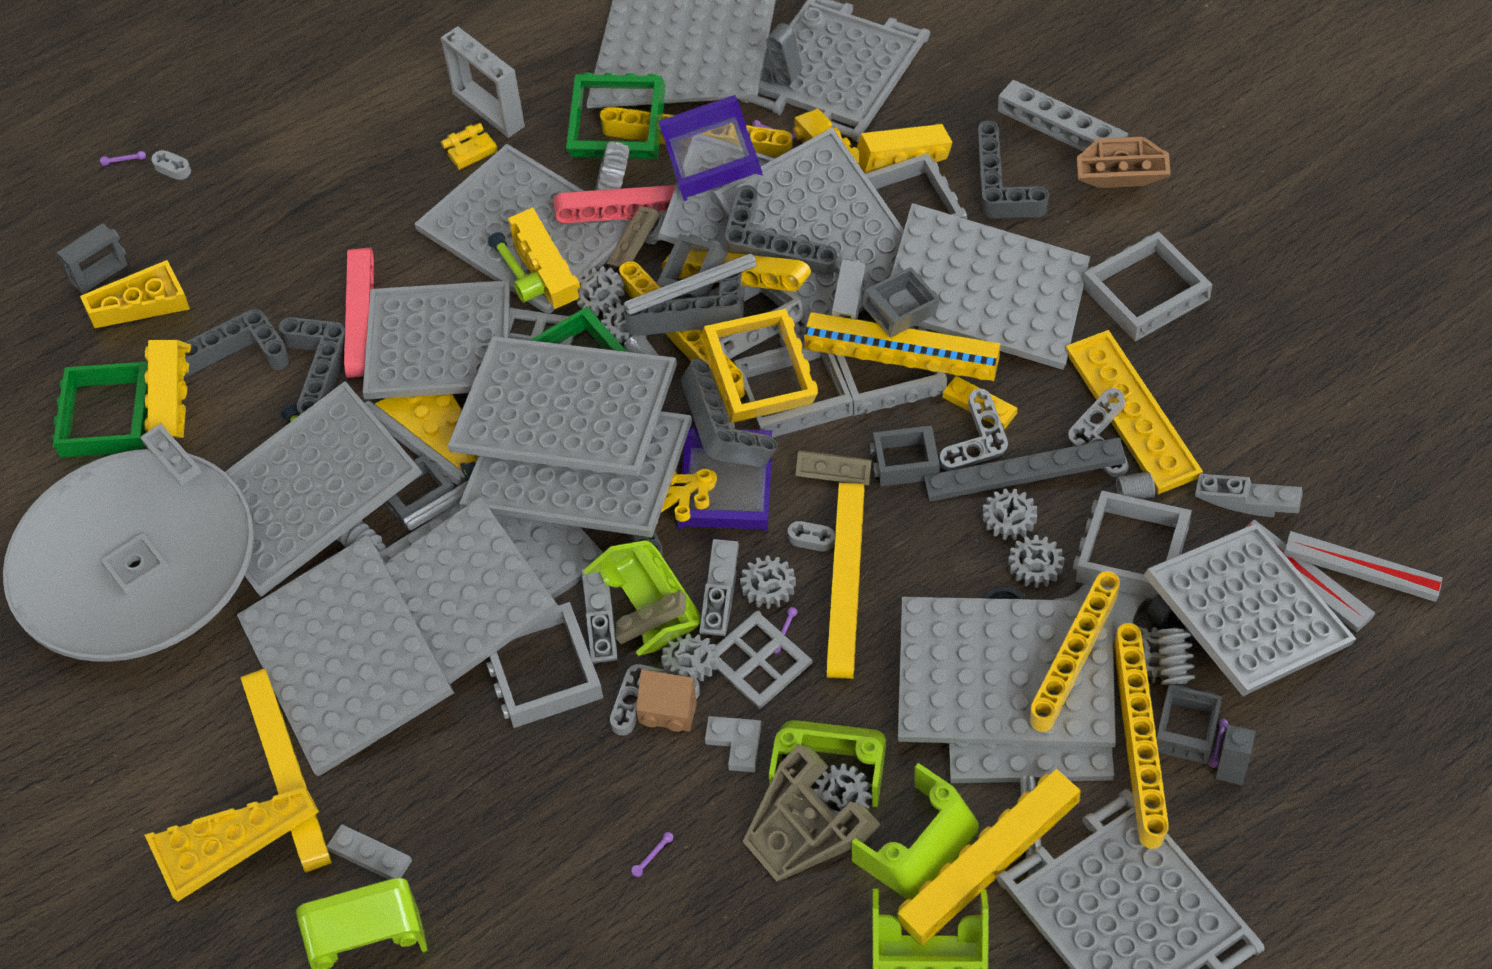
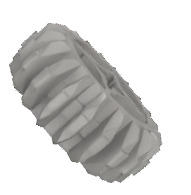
[595,141,629,191]

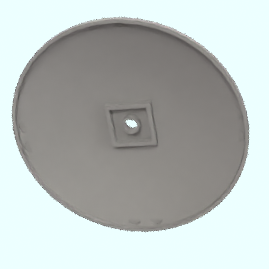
[3,449,254,661]

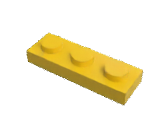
[943,376,1017,430]

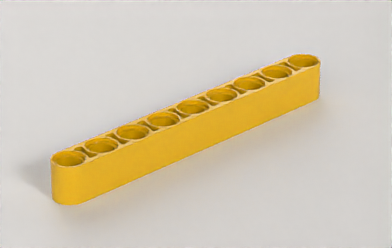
[600,107,793,158]
[619,261,745,399]
[827,483,864,679]
[1113,623,1169,849]
[241,668,332,873]

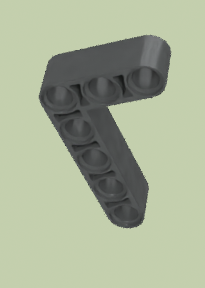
[761,23,802,86]
[977,121,1049,218]
[725,185,838,275]
[624,272,744,336]
[184,309,289,378]
[279,317,345,415]
[681,359,778,467]

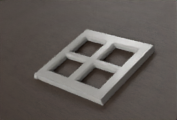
[509,307,574,345]
[716,611,813,709]

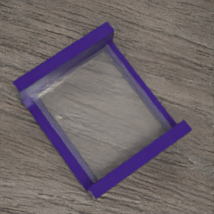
[658,95,763,201]
[677,428,772,531]

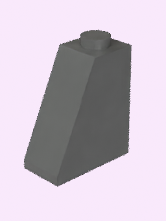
[1216,725,1256,786]

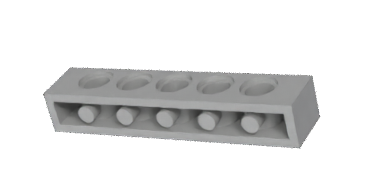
[998,80,1128,151]

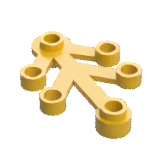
[657,469,717,523]

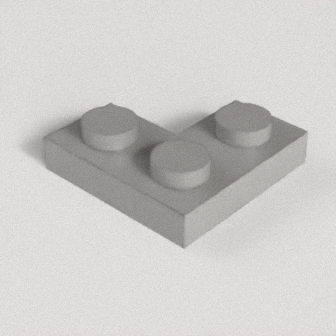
[705,716,761,772]

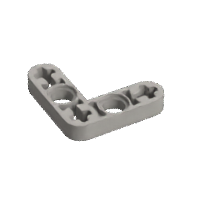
[938,388,1008,471]
[1068,388,1129,478]
[610,664,700,735]

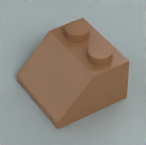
[636,670,697,732]

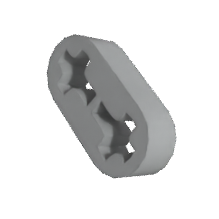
[151,150,191,180]
[788,521,835,552]

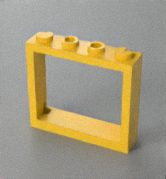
[700,309,818,423]

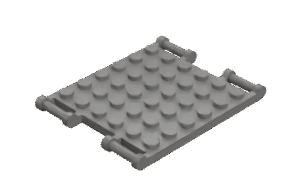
[740,0,930,142]
[996,789,1264,969]

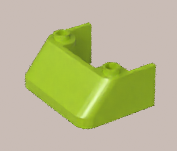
[583,541,701,656]
[769,720,886,807]
[852,763,979,900]
[296,878,428,969]
[873,889,989,969]

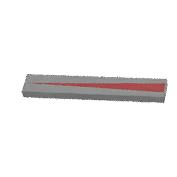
[1245,519,1375,632]
[1284,531,1443,602]

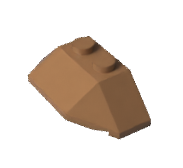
[1076,137,1170,188]

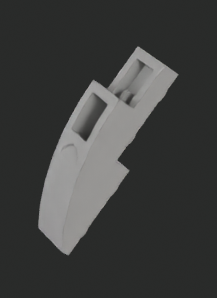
[1195,474,1303,517]
[699,539,739,636]
[582,569,618,663]

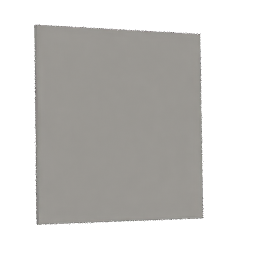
[586,0,775,108]

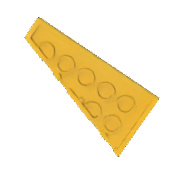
[375,394,479,471]
[145,787,319,901]

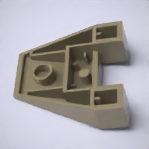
[743,744,881,881]

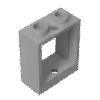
[832,259,866,320]

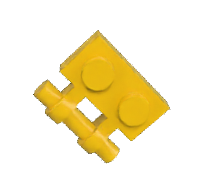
[441,123,498,170]

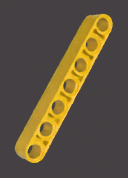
[662,249,811,291]
[1030,571,1120,732]

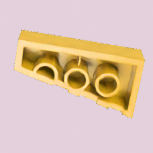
[793,108,859,165]
[857,124,953,174]
[508,207,580,309]
[80,260,190,328]
[145,340,191,438]

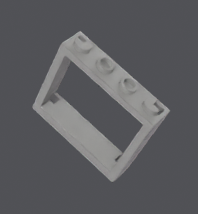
[441,26,525,138]
[865,153,967,219]
[1083,232,1212,342]
[701,286,805,359]
[833,325,947,416]
[734,342,853,438]
[1073,491,1192,599]
[486,602,603,728]

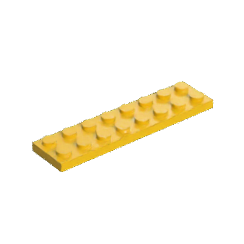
[1066,330,1203,494]

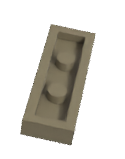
[607,206,660,270]
[795,450,872,485]
[615,590,686,644]

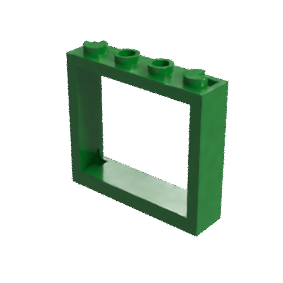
[566,72,666,159]
[529,307,627,352]
[51,362,148,458]

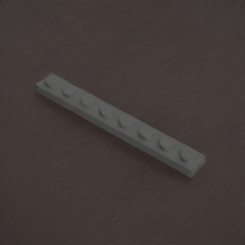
[924,437,1126,502]

